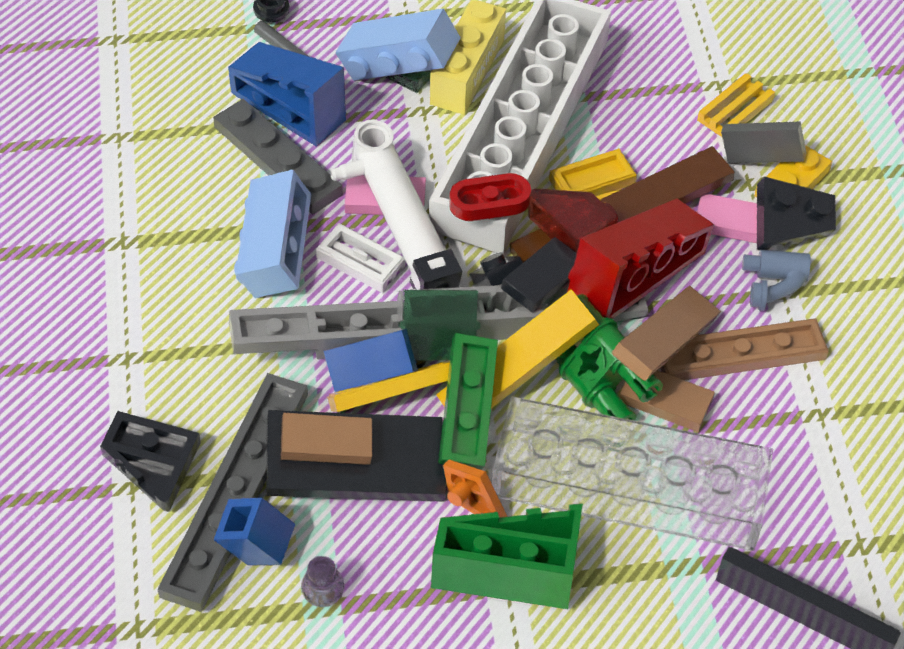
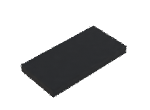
[266,410,446,502]

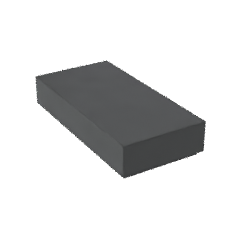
[721,121,807,163]

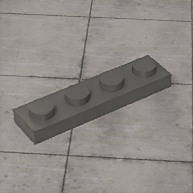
[213,99,343,215]

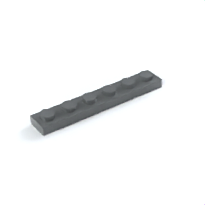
[157,373,308,612]

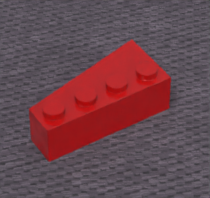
[567,198,714,319]

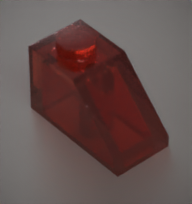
[528,188,618,253]

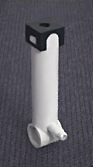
[330,119,463,290]

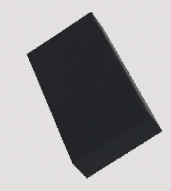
[501,237,577,313]

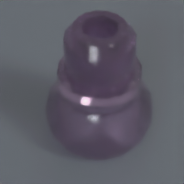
[301,555,345,608]

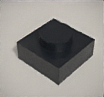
[469,252,523,287]

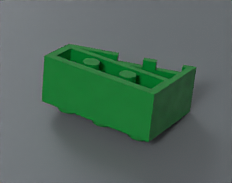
[431,503,583,609]

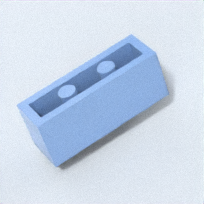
[335,8,461,81]
[234,170,311,298]

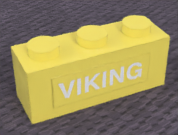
[430,0,506,115]

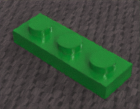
[438,333,498,470]

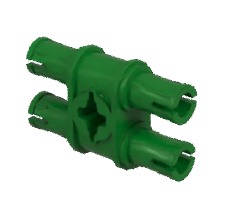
[555,294,663,433]

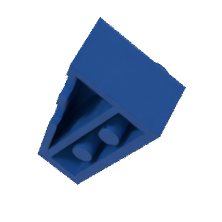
[228,42,346,147]

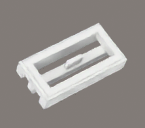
[316,223,405,293]

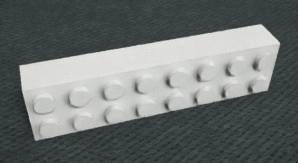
[429,0,611,255]

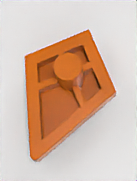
[443,460,508,517]

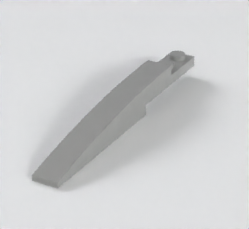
[229,282,649,359]

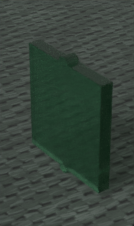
[398,289,481,361]

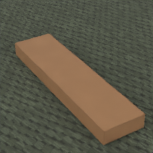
[612,285,721,381]
[660,318,829,380]

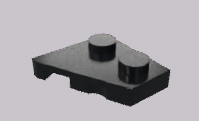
[757,176,836,251]
[100,411,201,512]

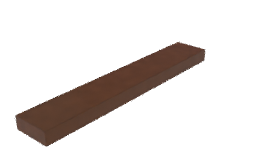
[509,146,735,263]

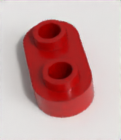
[449,173,531,221]

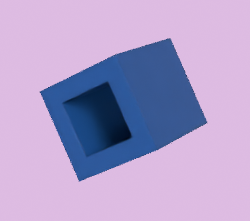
[214,498,295,565]

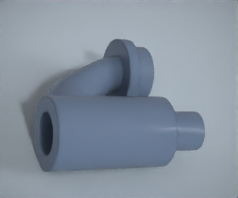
[742,250,811,311]

